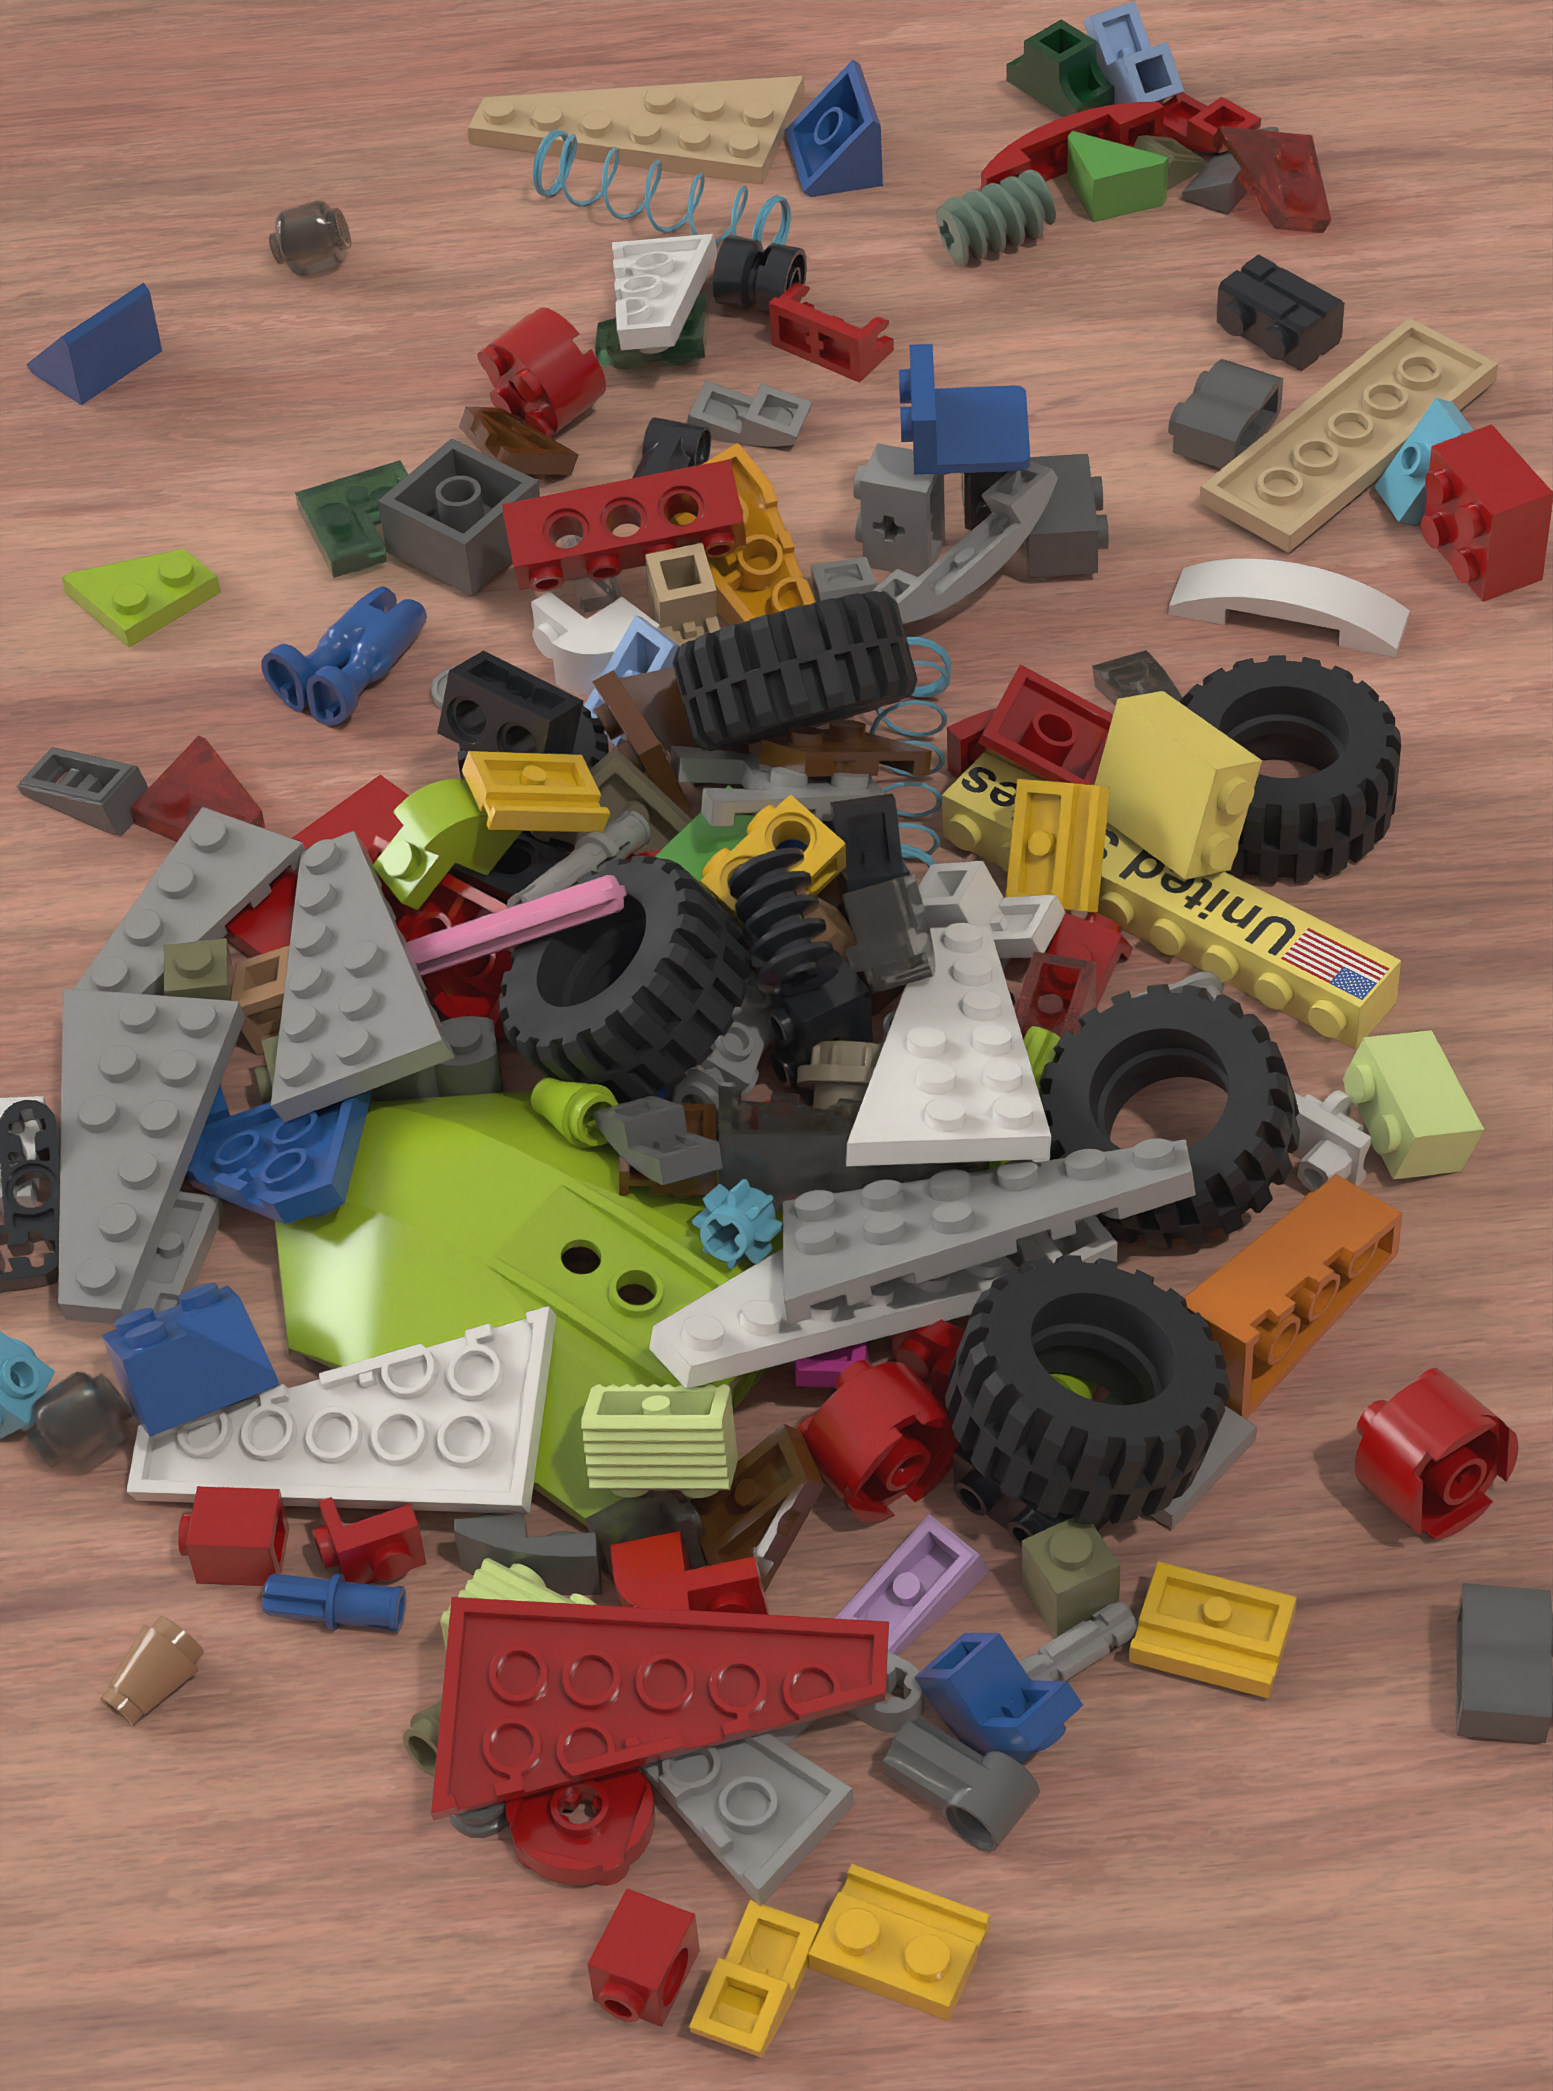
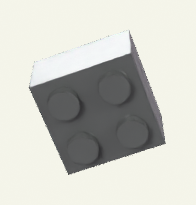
[378,438,540,595]

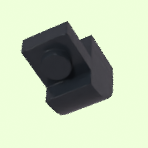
[830,793,917,941]

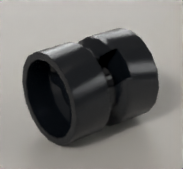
[713,235,807,314]

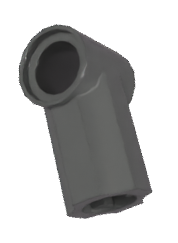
[883,1717,1040,1852]

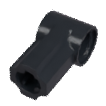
[632,417,711,478]

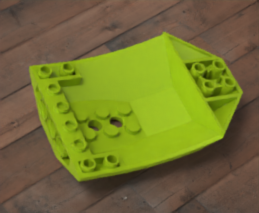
[274,1090,783,1545]

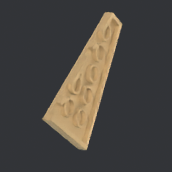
[468,76,804,184]

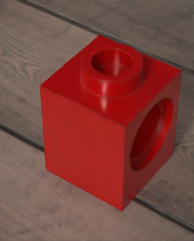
[587,1888,700,2027]

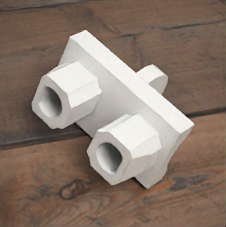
[1291,1090,1372,1191]

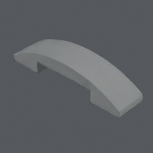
[872,461,1058,624]

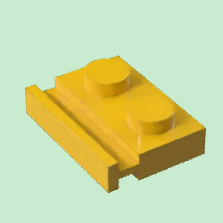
[462,751,610,832]
[1005,779,1110,912]
[1129,1561,1297,1699]
[808,1863,991,2021]

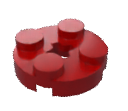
[506,1767,655,1886]

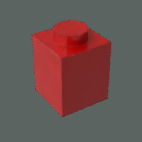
[178,1486,290,1586]

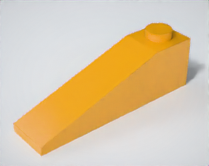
[669,442,815,625]

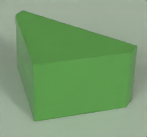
[1067,131,1168,222]

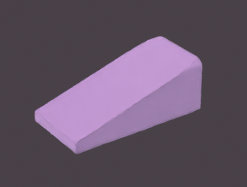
[836,1514,989,1656]

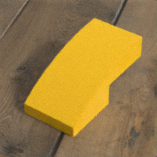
[689,1900,820,2058]

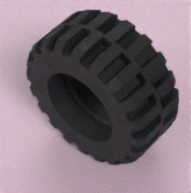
[672,591,918,751]
[1181,655,1401,883]
[499,856,750,1105]
[1039,984,1300,1249]
[945,1255,1230,1524]

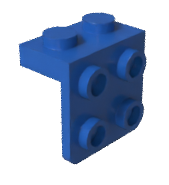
[899,344,1030,475]

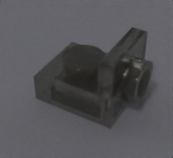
[585,1490,705,1586]

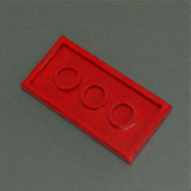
[224,775,409,958]

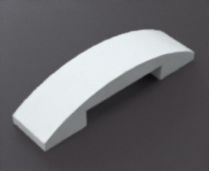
[1168,559,1410,658]

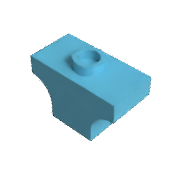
[1375,398,1474,526]

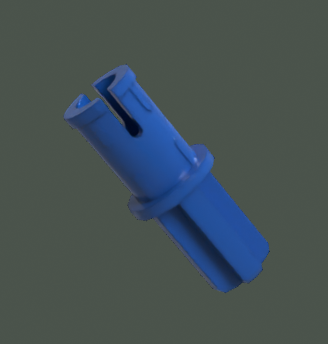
[262,1573,406,1632]

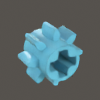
[693,1179,783,1269]

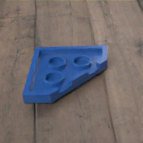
[185,1089,373,1224]

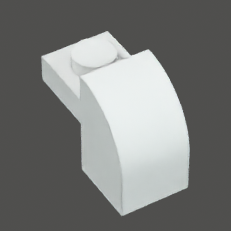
[531,591,661,696]
[913,861,1065,970]

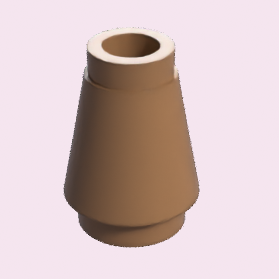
[100,1616,204,1726]

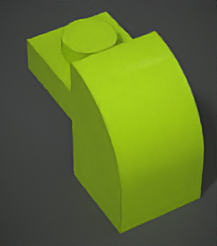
[372,779,522,910]

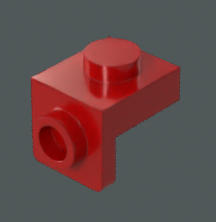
[1035,912,1133,1009]
[312,1497,427,1584]

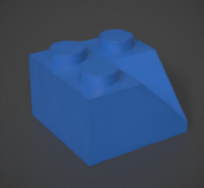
[101,1283,280,1437]

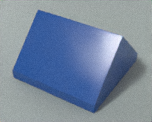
[784,59,883,197]
[26,282,162,405]

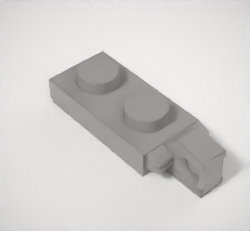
[133,1191,224,1314]

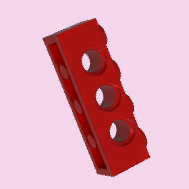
[501,459,747,592]

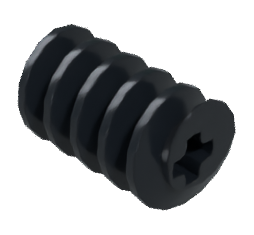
[728,848,839,996]

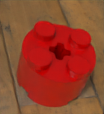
[477,307,606,437]
[797,1360,960,1523]
[1355,1368,1519,1539]

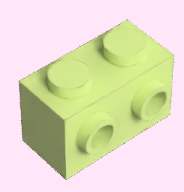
[1342,1030,1484,1180]

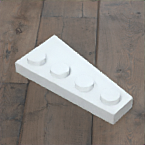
[612,234,717,354]

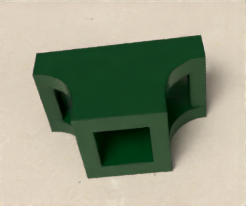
[1006,19,1114,117]

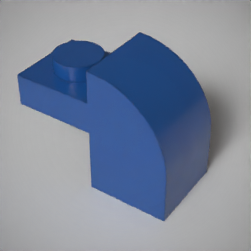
[914,1633,1083,1764]

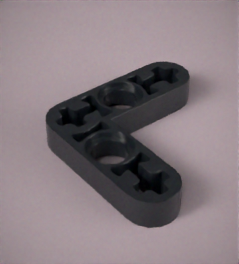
[0,1100,61,1293]

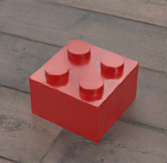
[1421,424,1553,602]

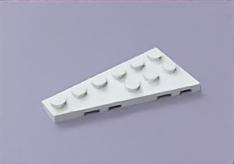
[846,923,1051,1166]
[127,1306,556,1514]

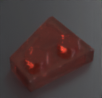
[1212,126,1332,233]

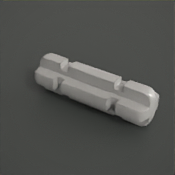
[1019,1602,1138,1681]

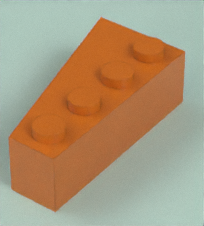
[1184,1174,1403,1419]

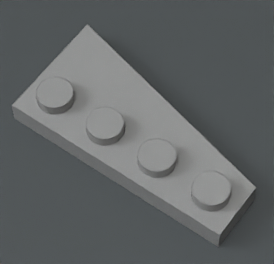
[74,807,306,995]

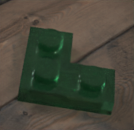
[295,460,408,578]

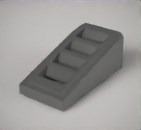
[17,747,153,836]

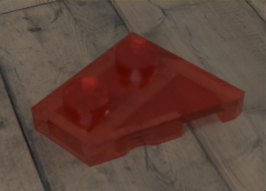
[130,735,265,842]

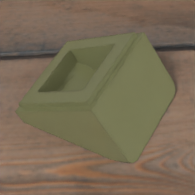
[1133,135,1206,190]

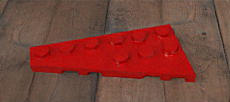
[431,1597,889,1821]

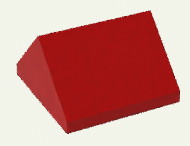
[975,664,1113,785]

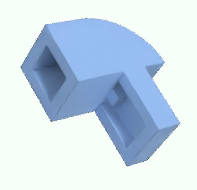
[1083,1,1184,105]

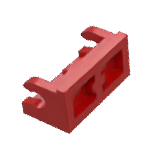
[769,283,894,383]

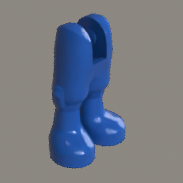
[261,586,427,726]

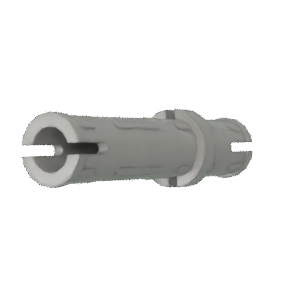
[507,810,651,908]

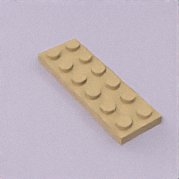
[1200,318,1498,553]

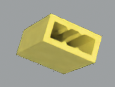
[1095,691,1262,880]

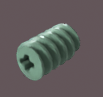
[937,170,1056,267]

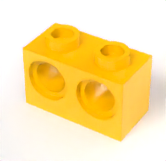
[700,794,846,928]

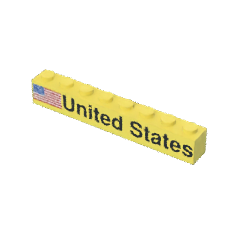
[942,752,1401,1049]

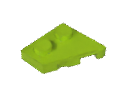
[62,548,221,647]

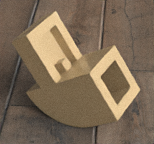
[645,543,720,646]

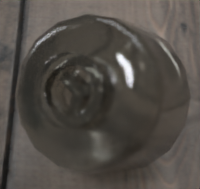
[269,200,351,277]
[27,1371,134,1472]

